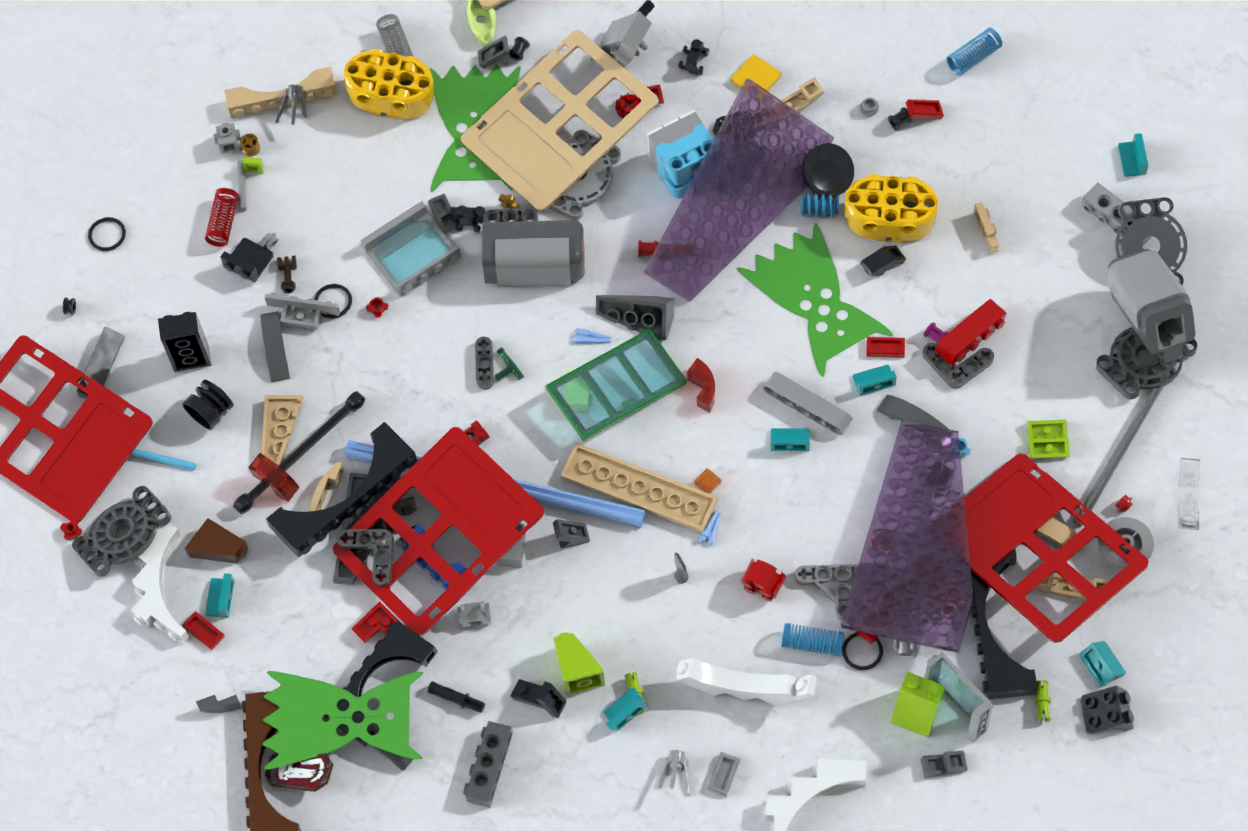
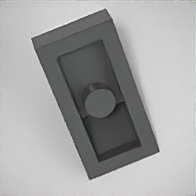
[477,35,509,69]
[552,519,590,548]

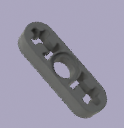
[475,336,494,390]

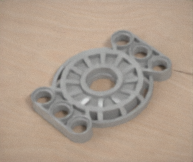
[549,130,621,220]

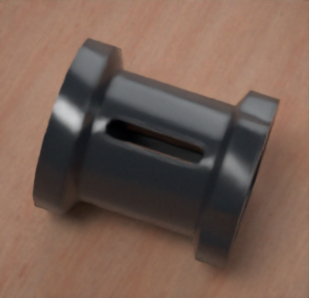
[509,37,530,61]
[888,107,912,130]

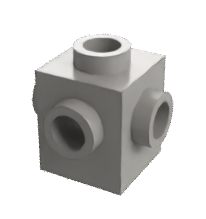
[214,123,241,154]

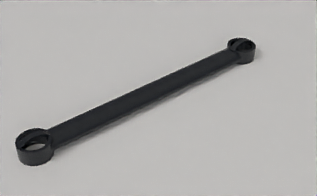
[233,391,365,514]

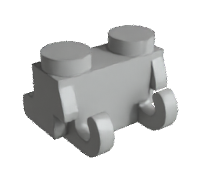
[457,601,491,627]

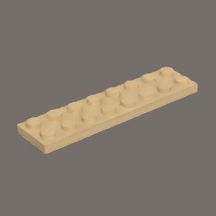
[560,443,718,532]

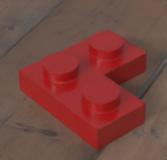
[351,602,399,644]

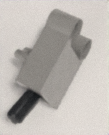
[590,0,655,71]

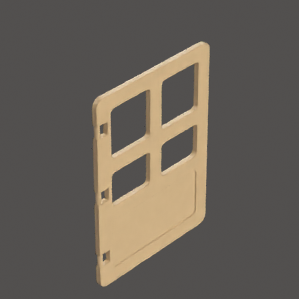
[461,30,659,212]

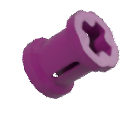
[923,322,948,344]

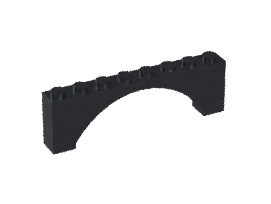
[266,422,417,558]
[965,549,1037,700]

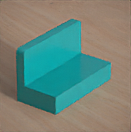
[1118,133,1148,177]
[853,364,897,396]
[771,428,810,451]
[205,573,235,618]
[1079,641,1126,687]
[604,688,647,731]

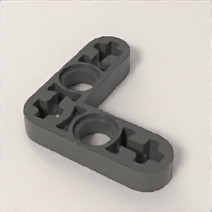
[922,343,994,389]
[337,529,394,587]

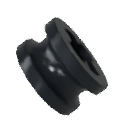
[62,298,76,315]

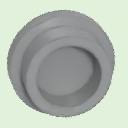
[860,98,879,116]
[261,233,279,249]

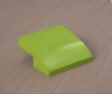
[1027,419,1070,459]

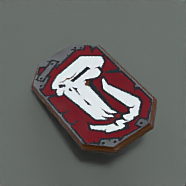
[265,752,334,792]

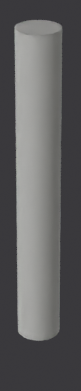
[237,160,247,211]

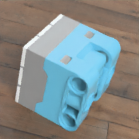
[647,110,719,199]

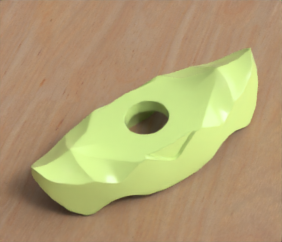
[467,0,496,47]

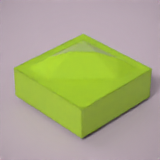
[242,157,264,173]

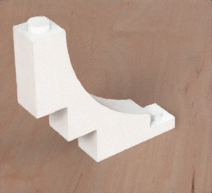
[676,658,817,706]

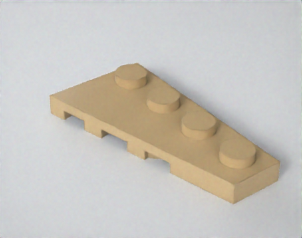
[260,395,304,468]

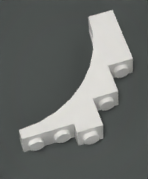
[131,523,189,643]
[762,758,867,831]

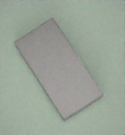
[707,752,740,797]

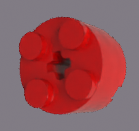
[741,559,787,602]

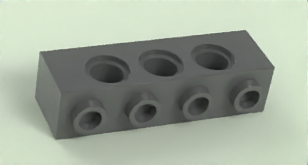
[463,721,513,808]

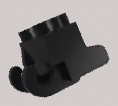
[678,39,710,75]
[450,205,486,232]

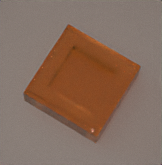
[694,468,722,494]

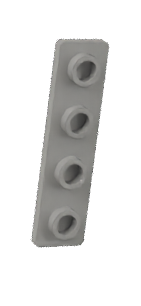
[264,293,340,330]

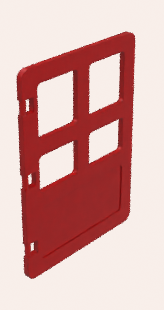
[0,335,153,522]
[333,427,544,636]
[930,454,1149,643]

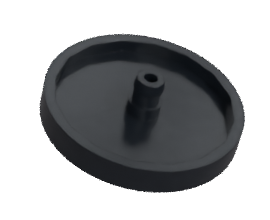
[802,143,854,198]

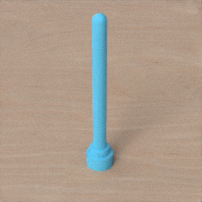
[130,449,196,470]

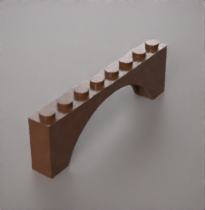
[242,691,302,831]

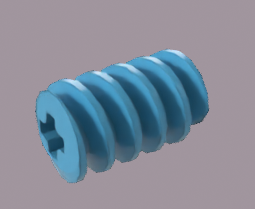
[801,193,839,218]

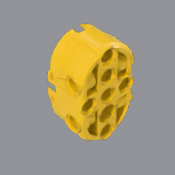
[344,49,434,119]
[844,174,938,242]

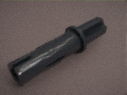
[427,681,485,713]

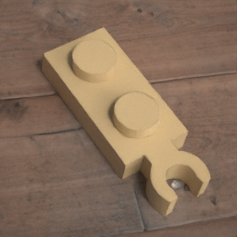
[974,202,1000,253]

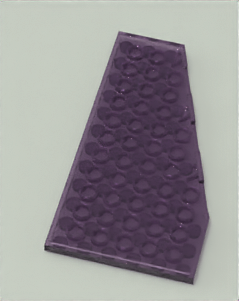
[643,79,835,301]
[841,420,973,653]

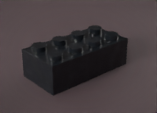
[158,312,212,372]

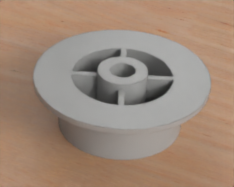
[1098,517,1154,569]

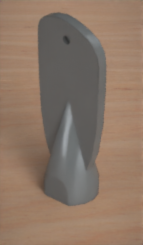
[674,552,689,584]

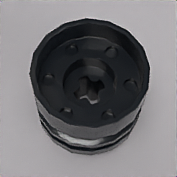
[182,379,234,430]

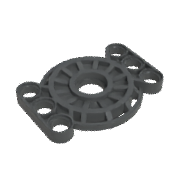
[1115,197,1187,285]
[1096,327,1198,400]
[72,486,172,577]

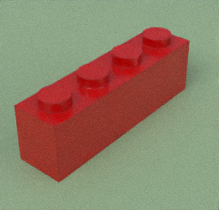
[935,298,1007,366]

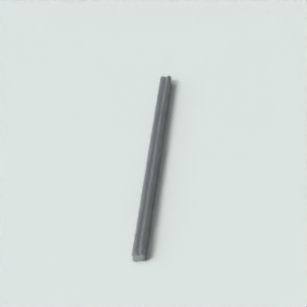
[1073,374,1171,527]

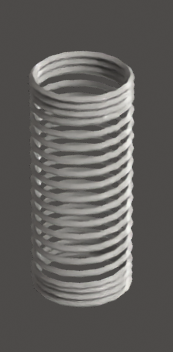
[376,14,414,57]

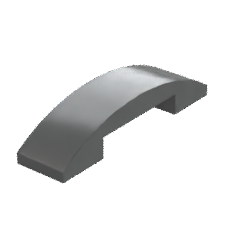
[260,311,290,382]
[877,394,953,449]

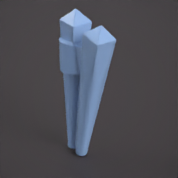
[573,328,611,343]
[699,511,721,546]

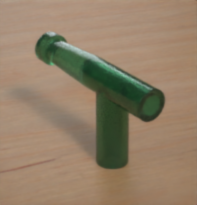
[495,347,524,382]

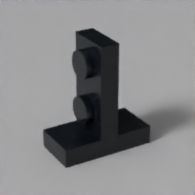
[510,679,567,719]

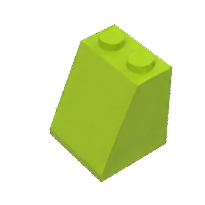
[553,633,605,695]
[891,671,946,737]

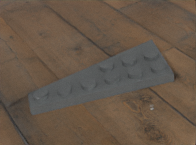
[333,473,401,585]

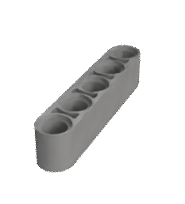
[763,372,853,435]

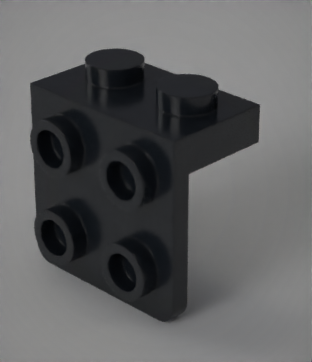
[220,238,274,283]
[1081,685,1134,734]

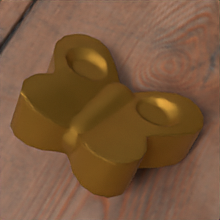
[498,194,520,209]

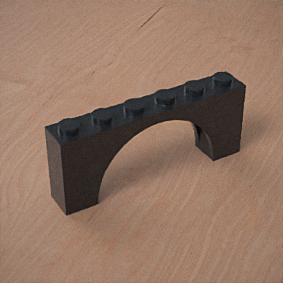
[324,620,438,747]

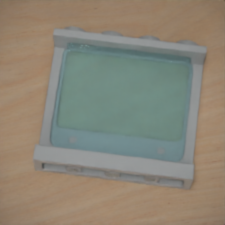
[361,201,461,296]
[925,652,993,744]

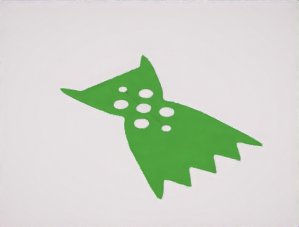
[430,65,520,192]
[737,223,893,377]
[262,671,423,769]

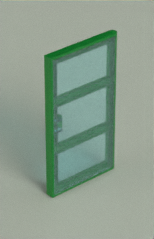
[545,329,687,441]

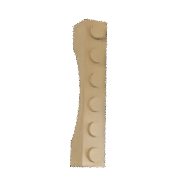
[224,67,337,118]

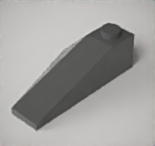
[596,295,674,340]

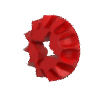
[615,92,641,118]

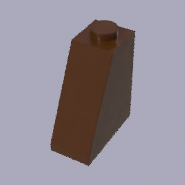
[185,518,248,563]

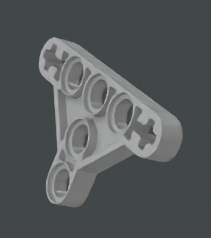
[795,564,892,622]

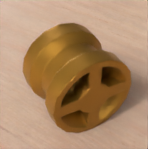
[240,133,260,157]

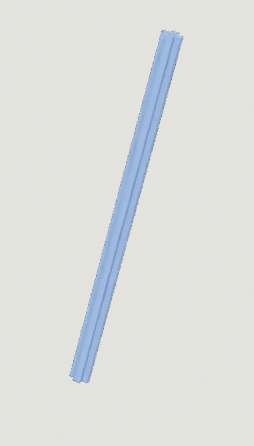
[345,440,646,527]

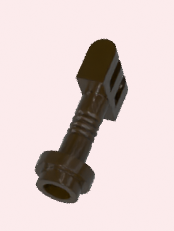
[277,255,297,294]

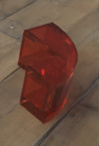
[687,358,715,413]
[248,453,300,502]

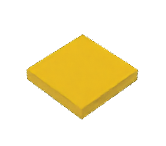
[731,54,782,101]

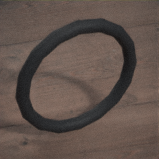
[88,217,126,251]
[314,284,352,319]
[842,633,883,670]

